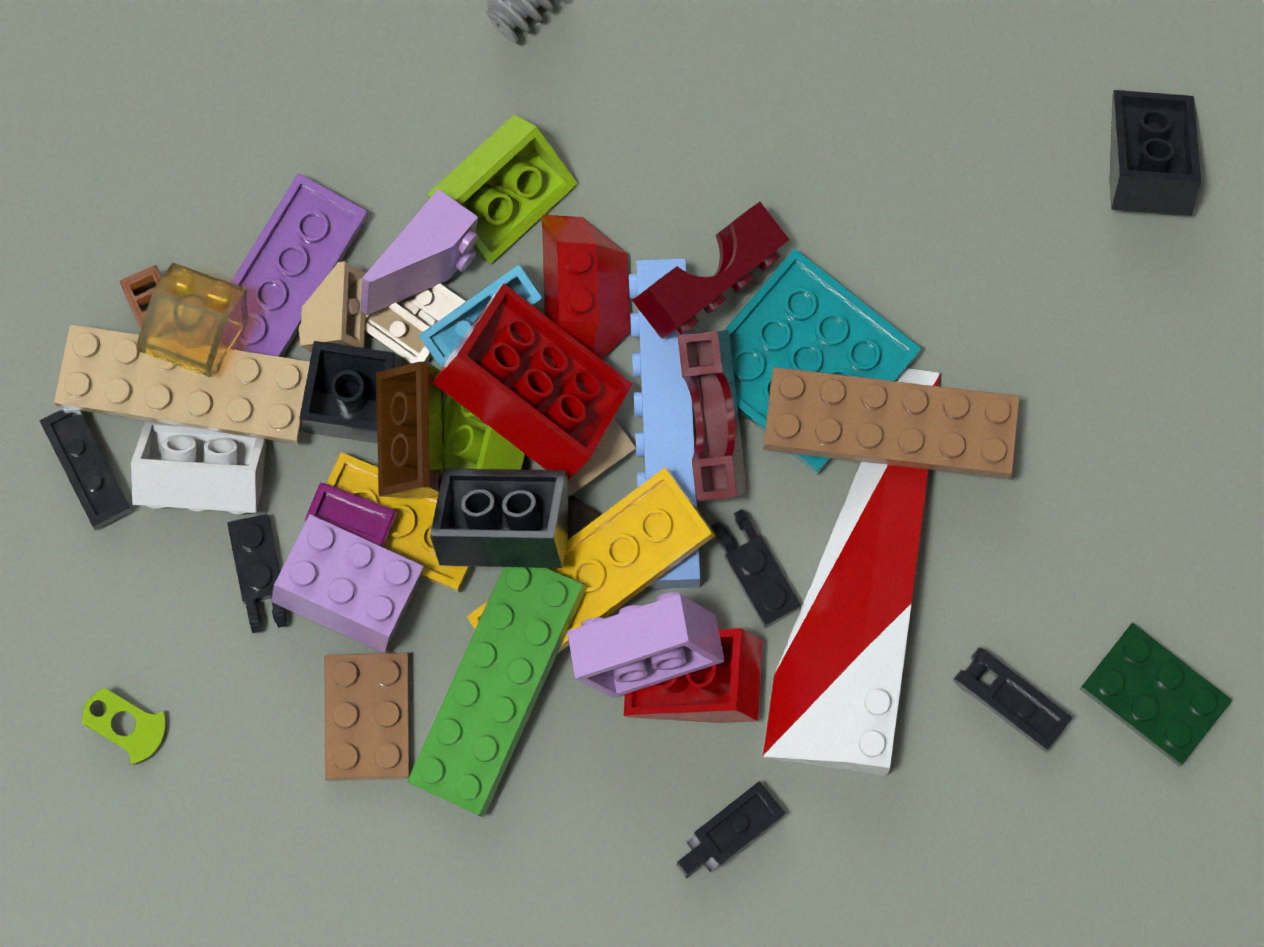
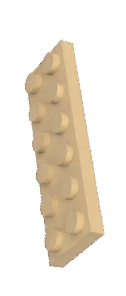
[54,324,310,445]

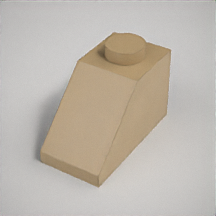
[299,261,366,352]

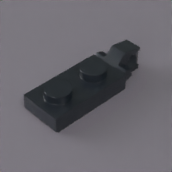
[676,781,786,878]

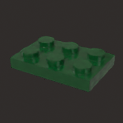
[1080,623,1232,767]

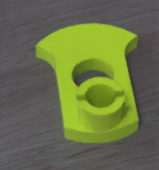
[81,687,165,765]

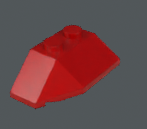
[542,215,630,359]

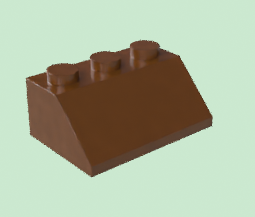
[376,361,444,499]

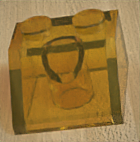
[136,262,248,378]

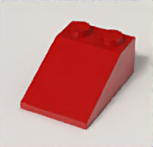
[623,628,763,723]

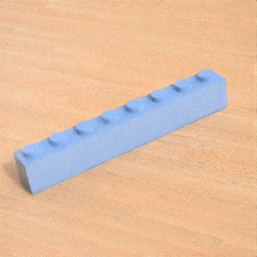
[629,258,700,589]

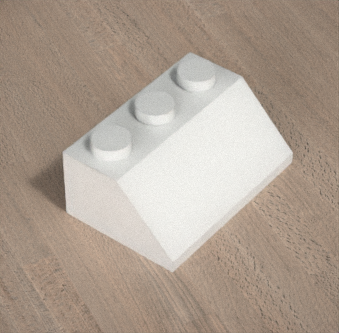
[131,421,267,514]

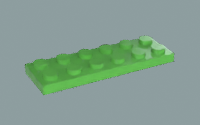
[407,567,587,817]

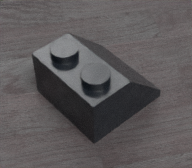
[299,341,396,443]

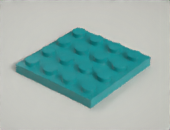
[725,248,922,474]

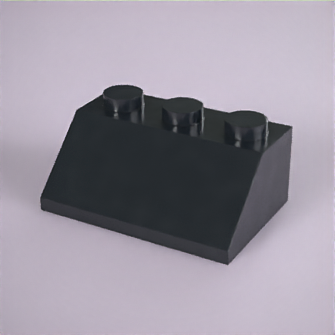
[430,469,568,568]

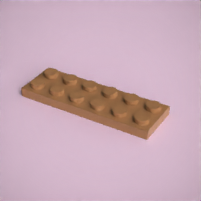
[763,367,1019,479]

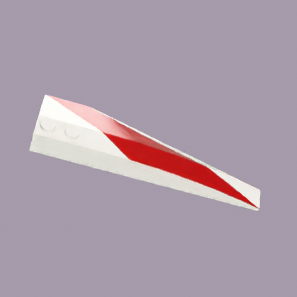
[762,368,940,776]

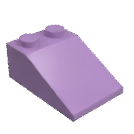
[360,189,478,315]

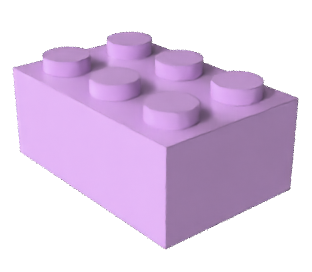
[271,515,424,654]
[567,592,725,698]

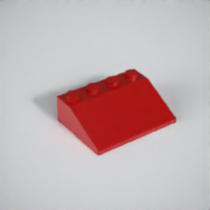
[432,283,633,481]

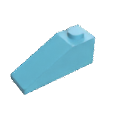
[418,263,544,368]

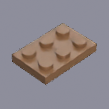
[324,653,410,781]

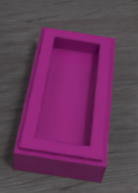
[304,482,398,548]

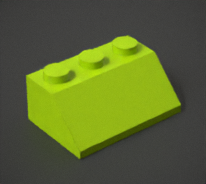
[426,114,578,264]
[442,394,525,470]

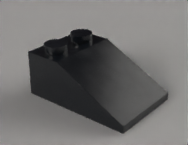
[1109,90,1201,216]

